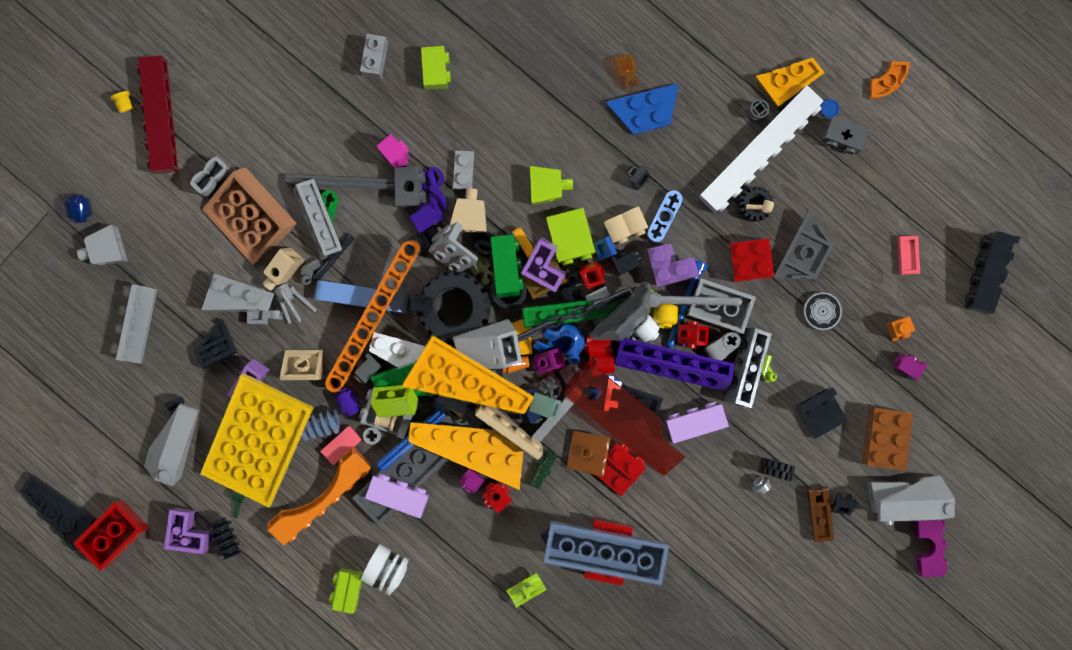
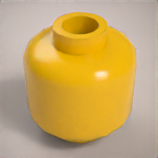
[653,304,678,329]

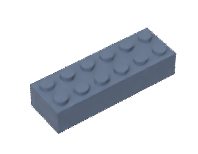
[544,520,669,585]

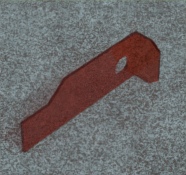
[564,356,685,476]

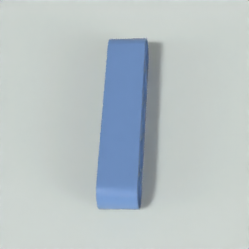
[314,280,409,313]

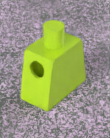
[530,166,573,205]

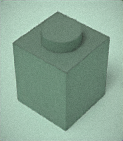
[529,392,561,420]

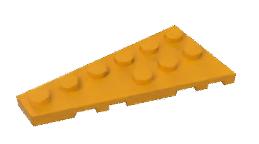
[402,336,534,414]
[408,422,524,490]

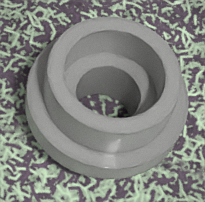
[752,477,771,495]

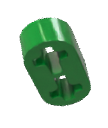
[321,190,339,223]

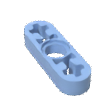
[647,191,682,243]

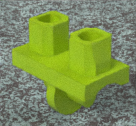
[507,572,546,608]

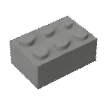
[686,278,756,334]

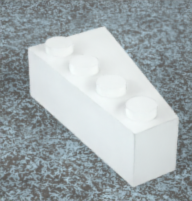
[369,332,426,367]

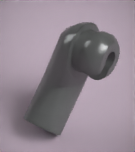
[300,258,322,285]

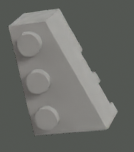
[202,274,274,313]

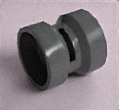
[747,99,769,122]

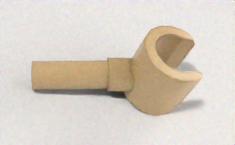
[746,200,774,213]

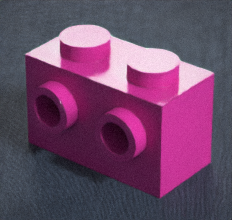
[377,134,410,169]

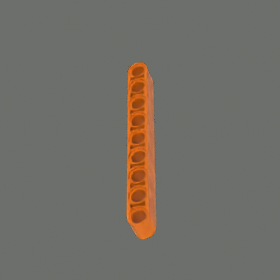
[325,240,420,392]

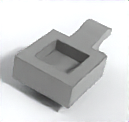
[247,311,283,325]

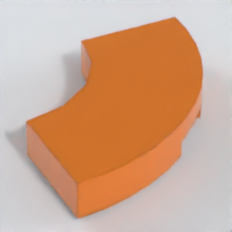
[869,61,910,99]

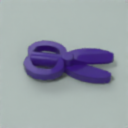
[422,167,447,210]

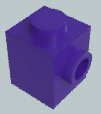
[410,203,444,233]

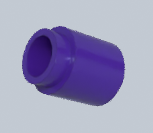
[335,388,361,417]

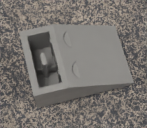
[453,319,522,369]

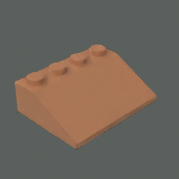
[202,168,297,265]

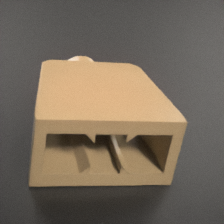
[450,188,487,233]
[263,248,305,290]

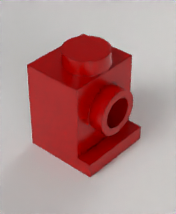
[580,261,605,289]

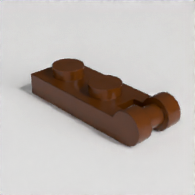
[807,486,834,542]

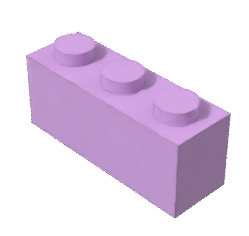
[665,402,729,444]
[365,473,430,518]

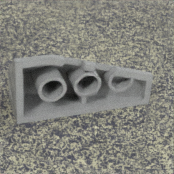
[878,476,955,522]

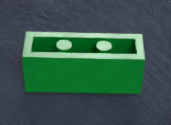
[491,235,523,298]

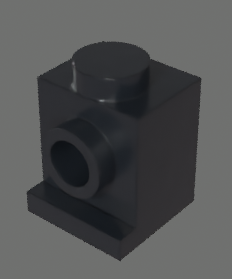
[611,251,642,277]

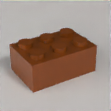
[862,407,913,471]

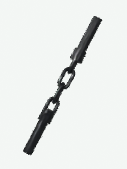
[517,288,631,343]

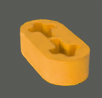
[512,227,534,260]

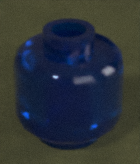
[64,194,93,223]

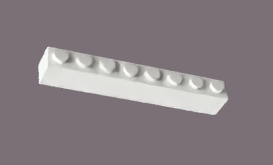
[698,86,823,213]

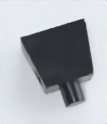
[430,395,477,420]

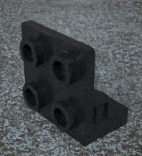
[795,387,847,439]

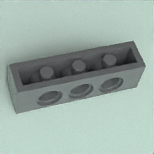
[724,327,772,408]

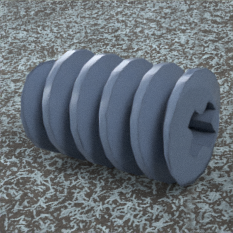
[302,409,340,441]

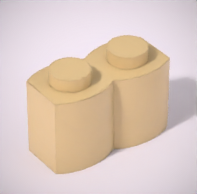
[603,206,648,246]

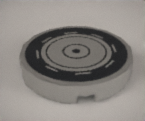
[803,292,842,331]

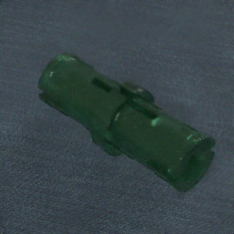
[529,450,558,490]

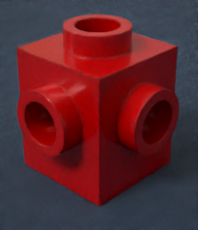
[677,321,709,349]
[483,482,513,513]

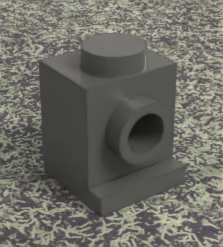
[353,353,384,383]

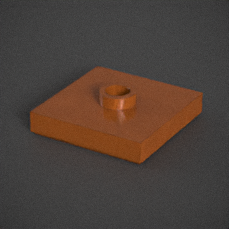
[567,430,611,476]

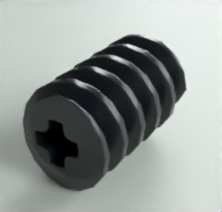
[206,517,242,560]

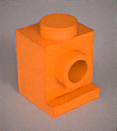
[886,316,915,342]

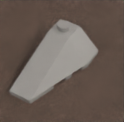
[144,404,199,486]

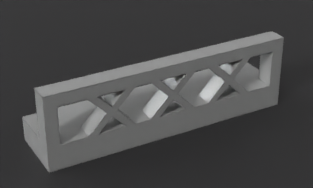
[293,179,342,260]
[116,284,158,364]

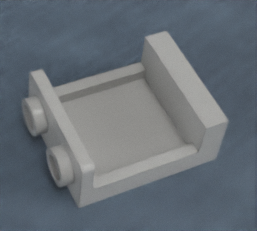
[359,387,419,439]

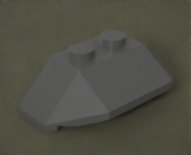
[589,281,651,340]

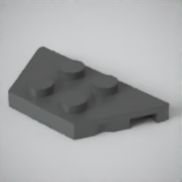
[774,211,834,279]

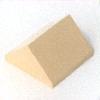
[280,350,324,380]

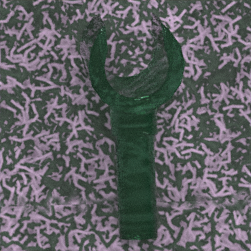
[231,491,245,518]

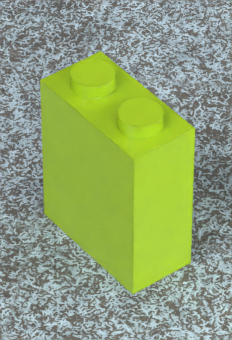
[546,208,595,266]

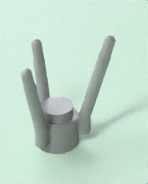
[274,283,316,324]

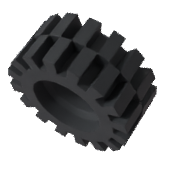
[738,186,775,222]
[758,457,796,481]

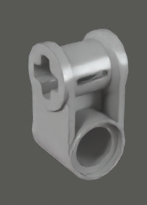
[703,332,741,361]

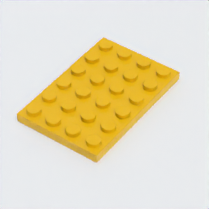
[200,373,314,508]

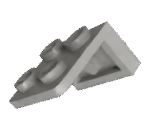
[428,222,478,272]

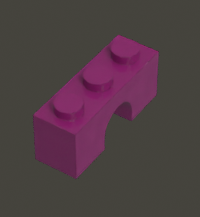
[913,519,948,577]

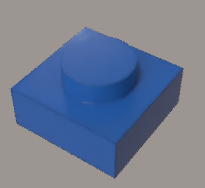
[593,236,617,261]

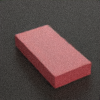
[897,236,920,275]
[321,425,363,465]

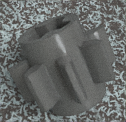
[538,376,562,399]

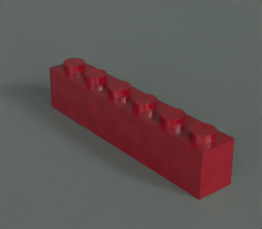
[137,55,179,174]

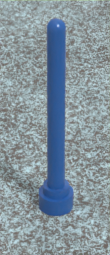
[666,260,708,348]

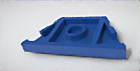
[607,84,678,135]

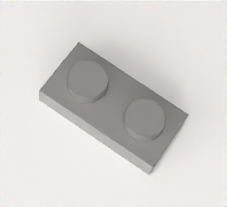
[453,150,475,190]

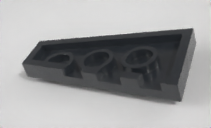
[20,475,96,551]

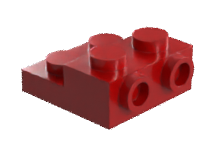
[596,442,647,497]

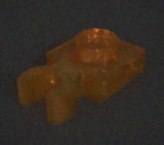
[614,53,639,90]

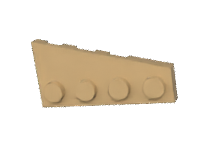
[475,403,543,460]

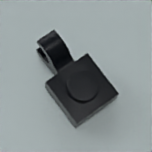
[407,226,438,258]

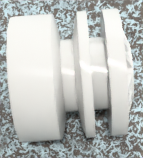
[360,544,409,596]

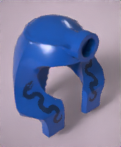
[533,323,585,365]

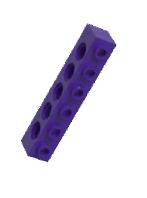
[614,338,734,391]

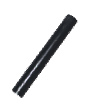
[313,233,355,280]

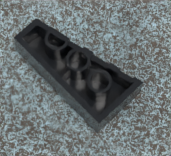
[965,231,1020,314]

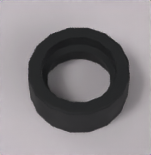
[490,276,527,310]

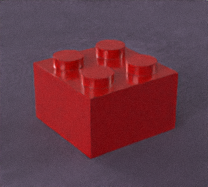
[730,238,775,283]

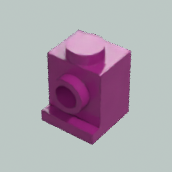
[533,348,566,374]
[893,353,928,380]
[458,468,485,494]

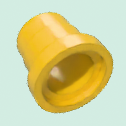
[110,91,133,113]

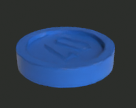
[820,99,840,119]

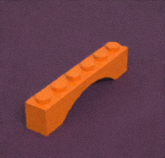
[267,446,371,546]

